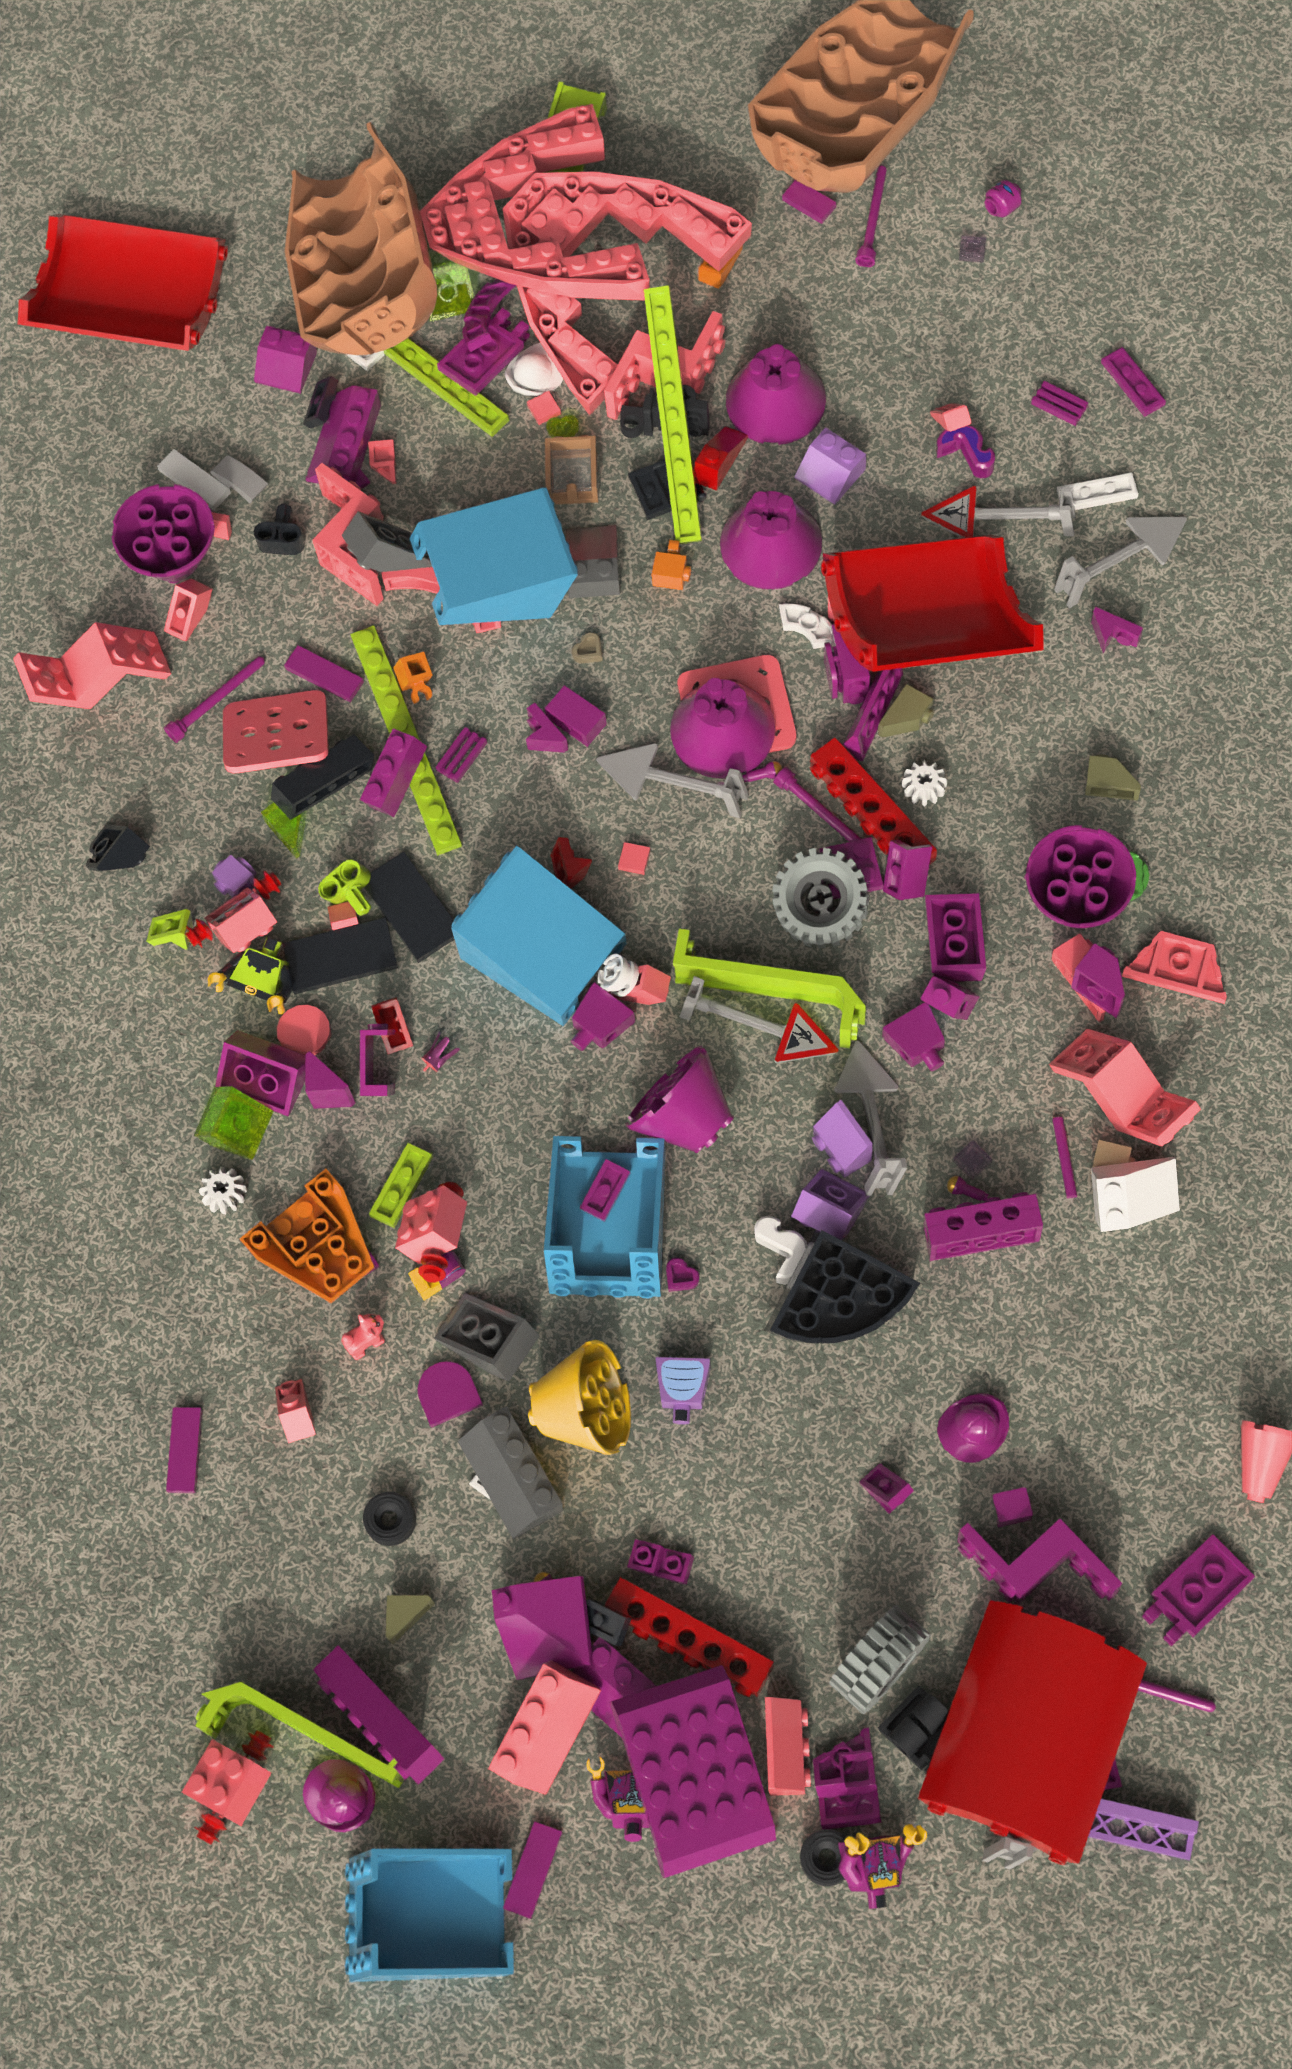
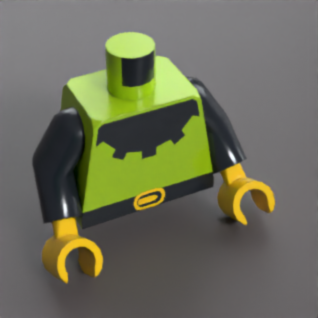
[208,937,294,1014]

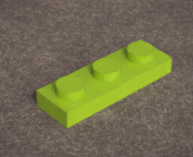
[369,1143,433,1228]

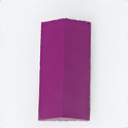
[843,668,903,762]

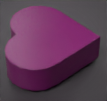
[666,1258,700,1292]

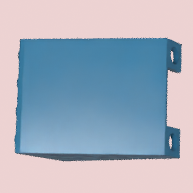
[410,488,578,625]
[451,846,627,1027]
[544,1136,665,1298]
[345,1849,514,1982]

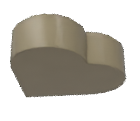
[572,632,603,663]

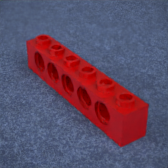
[810,738,937,865]
[605,1577,774,1698]

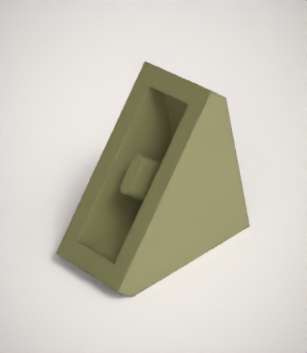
[386,1595,435,1645]

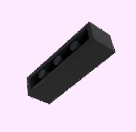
[271,734,374,820]

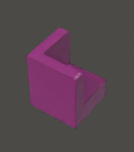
[992,1487,1033,1528]

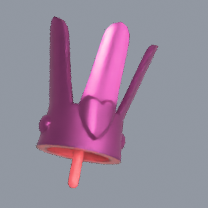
[421,1032,460,1072]

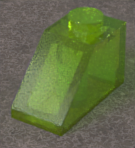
[261,802,305,859]

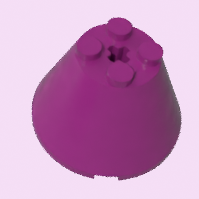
[726,344,826,445]
[111,484,215,584]
[720,491,822,589]
[670,678,775,779]
[1026,825,1136,928]
[625,1045,734,1153]

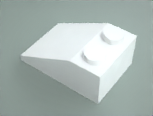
[1091,1157,1180,1232]

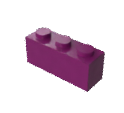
[360,729,427,817]

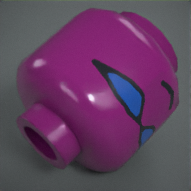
[985,180,1021,218]

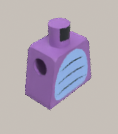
[656,1357,711,1424]

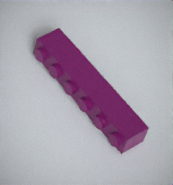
[313,1645,445,1785]

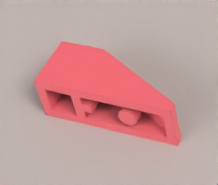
[1051,933,1106,1022]

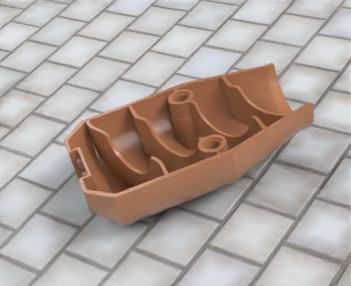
[748,0,974,193]
[285,122,437,355]

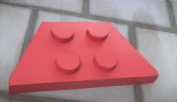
[1122,931,1227,1004]

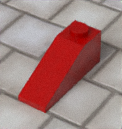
[694,426,748,491]

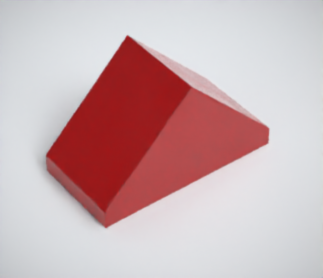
[371,997,413,1055]

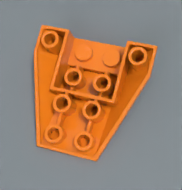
[240,1168,375,1303]

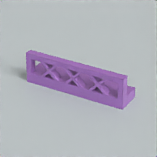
[1088,1799,1199,1860]

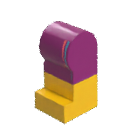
[408,1251,466,1300]

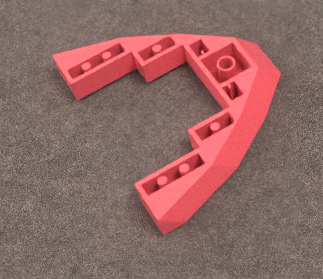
[420,104,650,300]
[503,172,752,415]

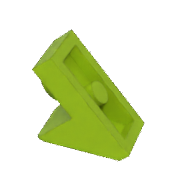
[146,909,193,950]

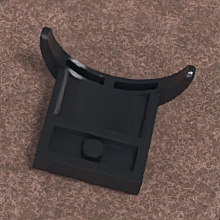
[628,459,707,521]

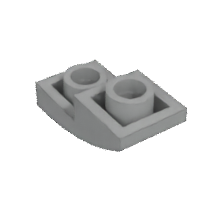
[210,455,268,503]

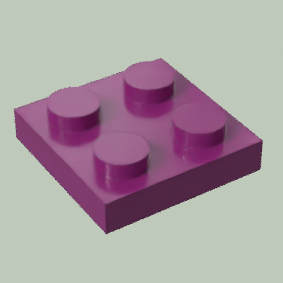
[819,837,883,900]

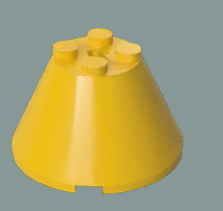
[528,1340,631,1455]

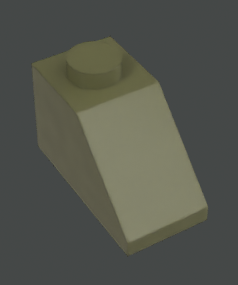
[878,684,935,738]
[1085,754,1141,801]

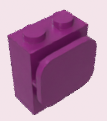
[824,625,870,704]

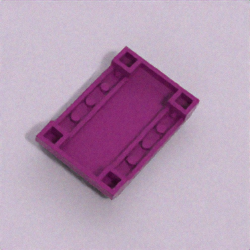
[609,1665,776,1878]

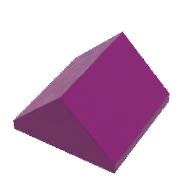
[305,1051,355,1109]

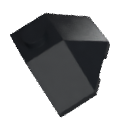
[86,824,150,871]

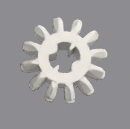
[902,760,947,807]
[199,1167,247,1214]

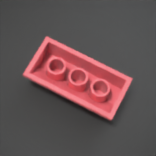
[488,1660,602,1795]

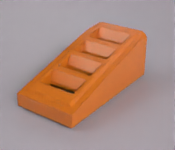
[698,246,743,289]

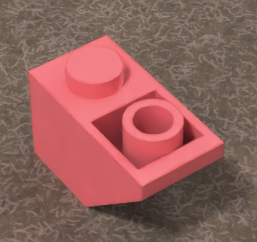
[275,1379,316,1443]

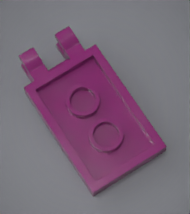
[437,308,530,396]
[1142,1534,1256,1647]

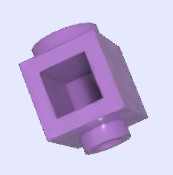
[212,855,256,897]

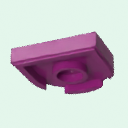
[418,1362,483,1428]

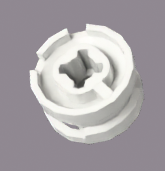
[598,954,639,997]

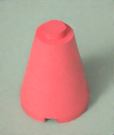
[1241,1420,1292,1503]

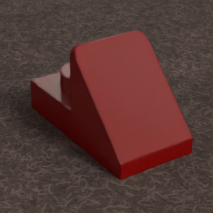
[550,837,592,889]

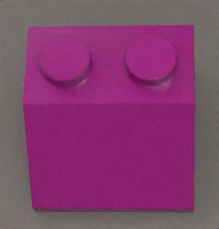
[254,326,317,394]
[1071,943,1125,1018]

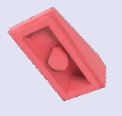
[930,403,971,431]

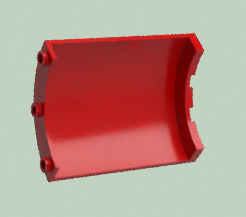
[18,214,228,351]
[821,535,1044,672]
[918,1600,1147,1865]

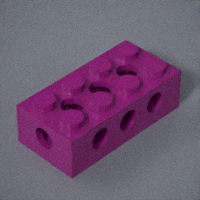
[923,1192,1043,1261]

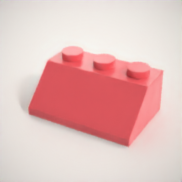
[765,1697,811,1796]

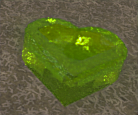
[546,415,579,438]

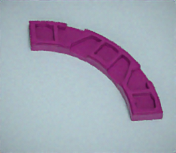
[462,279,517,352]

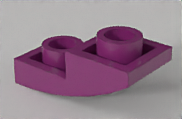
[627,1539,695,1585]

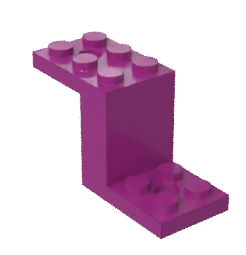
[957,1519,1123,1605]

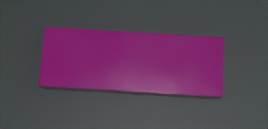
[1101,347,1166,417]
[284,645,364,703]
[166,1407,203,1493]
[503,1821,563,1920]

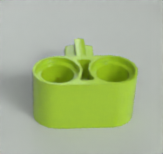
[318,860,371,916]

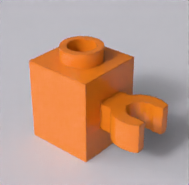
[651,540,691,590]
[393,652,433,704]

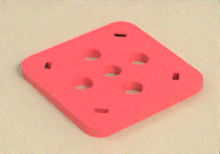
[678,655,796,753]
[223,690,329,773]

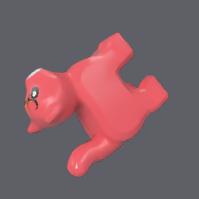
[341,1314,385,1360]

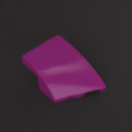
[813,1727,882,1829]

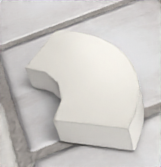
[779,604,832,649]

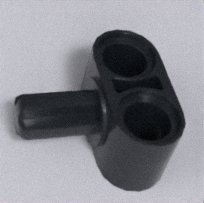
[254,503,305,555]

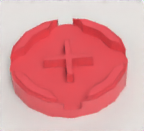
[277,1005,331,1055]

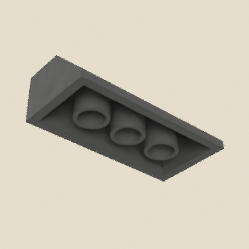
[458,1406,563,1539]

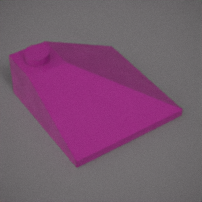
[492,1576,593,1680]

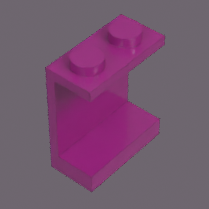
[360,1024,395,1096]

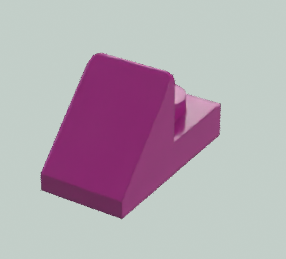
[1091,607,1143,653]
[526,702,568,753]
[859,1463,914,1514]

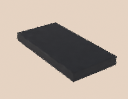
[364,852,455,963]
[282,917,398,995]

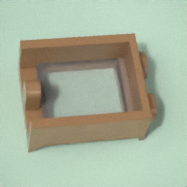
[545,435,598,505]

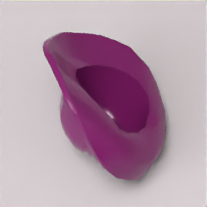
[937,1393,1009,1463]
[303,1759,376,1832]

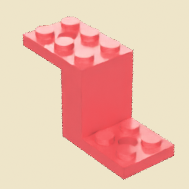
[604,311,726,420]
[313,463,384,606]
[13,622,172,709]
[1049,1029,1201,1146]

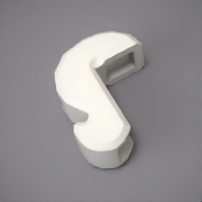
[754,1216,807,1285]

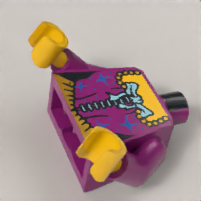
[586,1756,650,1842]
[838,1824,927,1909]

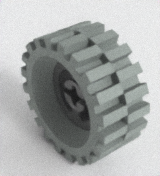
[772,848,869,948]
[829,1605,931,1714]

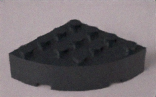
[764,1230,920,1343]

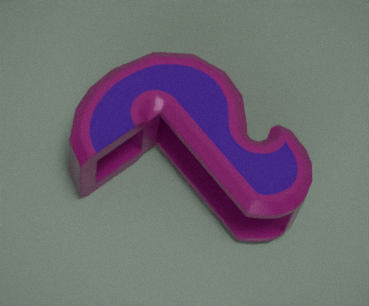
[936,425,995,479]

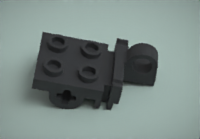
[620,385,710,438]
[878,1685,949,1774]

